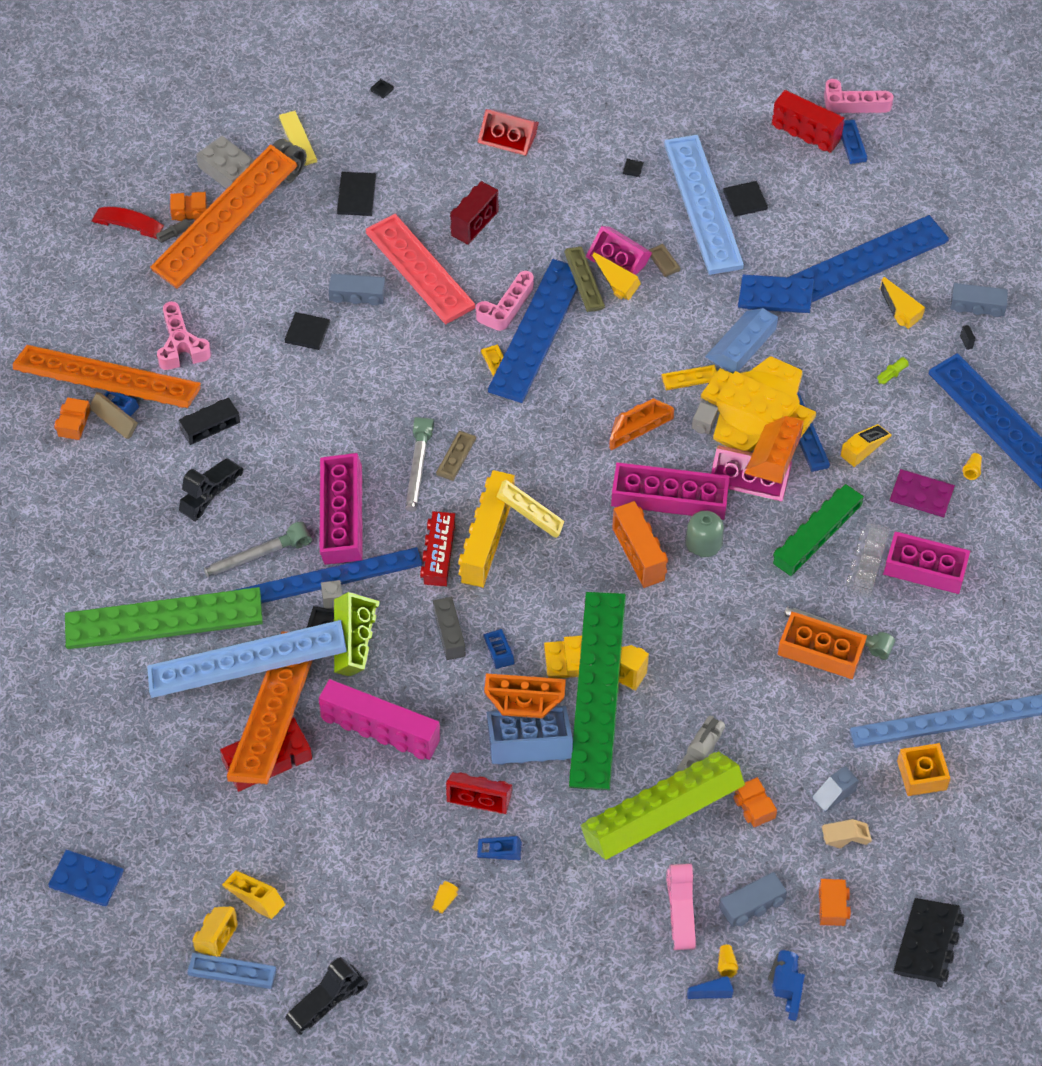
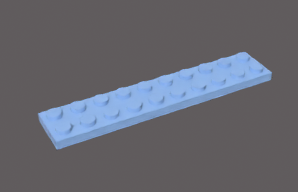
[664,135,744,275]
[147,620,347,698]

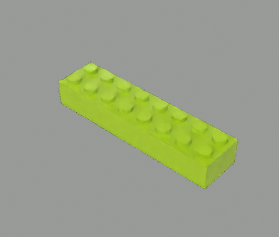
[580,751,745,860]

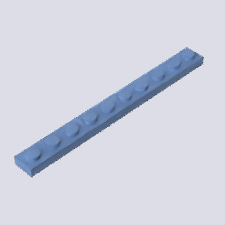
[850,694,1042,748]

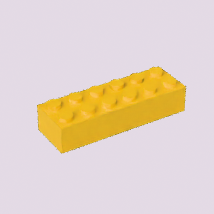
[458,470,515,588]

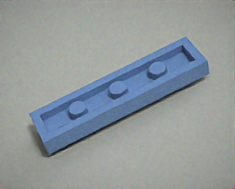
[188,953,276,989]

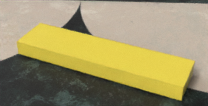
[279,111,317,166]
[496,480,565,538]

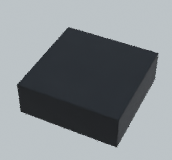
[370,79,394,99]
[623,159,644,177]
[960,325,976,350]

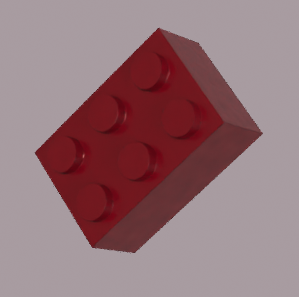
[450,181,499,245]

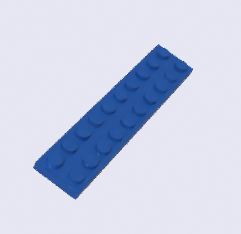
[789,215,949,302]
[488,259,578,403]
[929,353,1042,489]

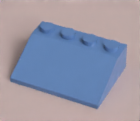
[487,706,573,765]

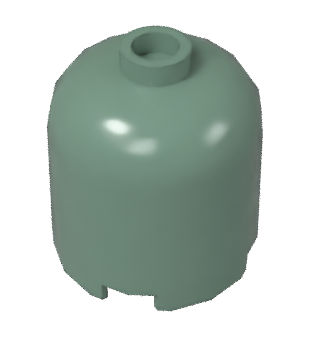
[685,511,724,557]

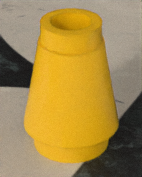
[962,453,982,480]
[432,881,459,914]
[717,944,739,978]

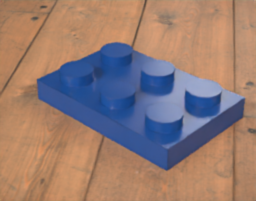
[48,849,124,907]

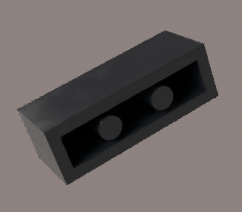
[179,397,240,445]

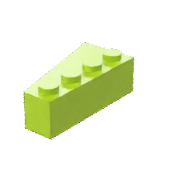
[334,592,380,676]

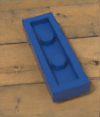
[841,119,867,164]

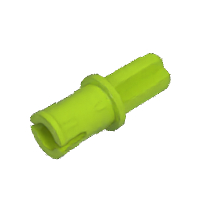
[877,357,909,385]

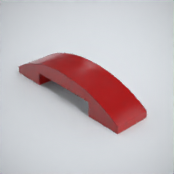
[92,207,164,239]

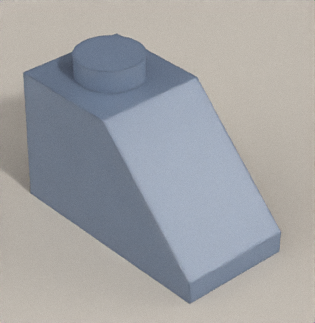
[812,766,859,812]

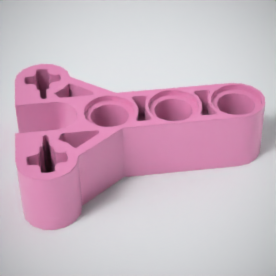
[157,301,211,370]
[666,864,696,950]

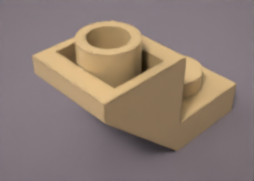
[821,819,872,848]

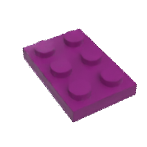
[889,469,955,518]

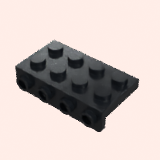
[893,898,964,988]

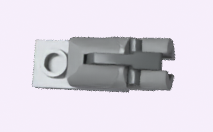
[676,715,725,772]

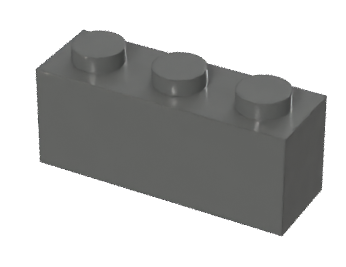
[433,597,466,661]

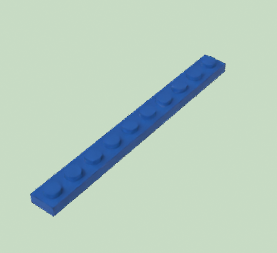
[232,547,422,604]

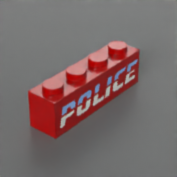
[420,511,456,587]

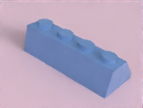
[705,308,778,373]

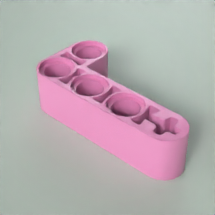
[824,79,894,113]
[476,271,534,331]

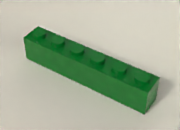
[773,484,864,576]

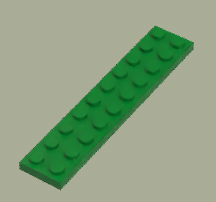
[569,592,626,791]

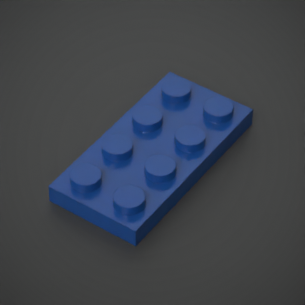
[738,274,814,313]

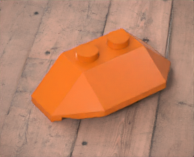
[609,398,674,450]
[484,673,566,718]

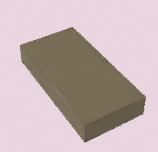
[649,244,680,277]

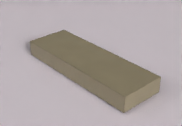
[90,392,138,439]
[436,430,476,481]

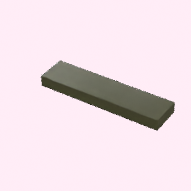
[564,246,605,312]

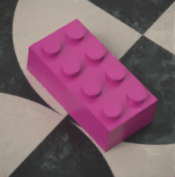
[883,531,970,594]

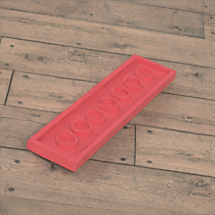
[366,214,475,325]

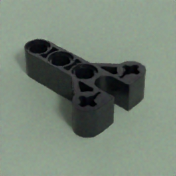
[179,458,244,522]
[285,957,368,1035]

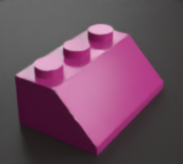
[586,226,652,275]

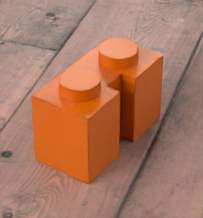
[170,192,207,221]
[54,397,91,440]
[733,777,777,828]
[819,879,851,926]

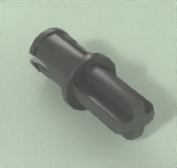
[156,219,190,243]

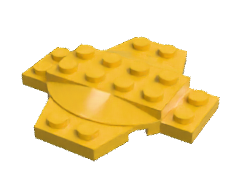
[701,356,816,452]

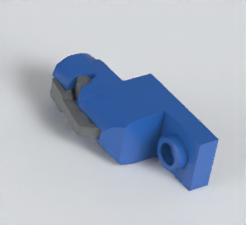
[768,950,805,1021]

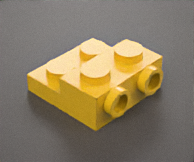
[544,636,582,679]

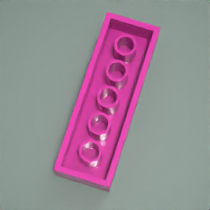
[320,453,362,565]
[611,462,730,520]
[319,679,440,760]

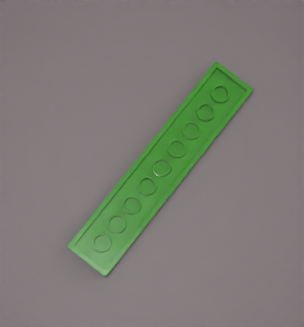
[65,587,263,649]

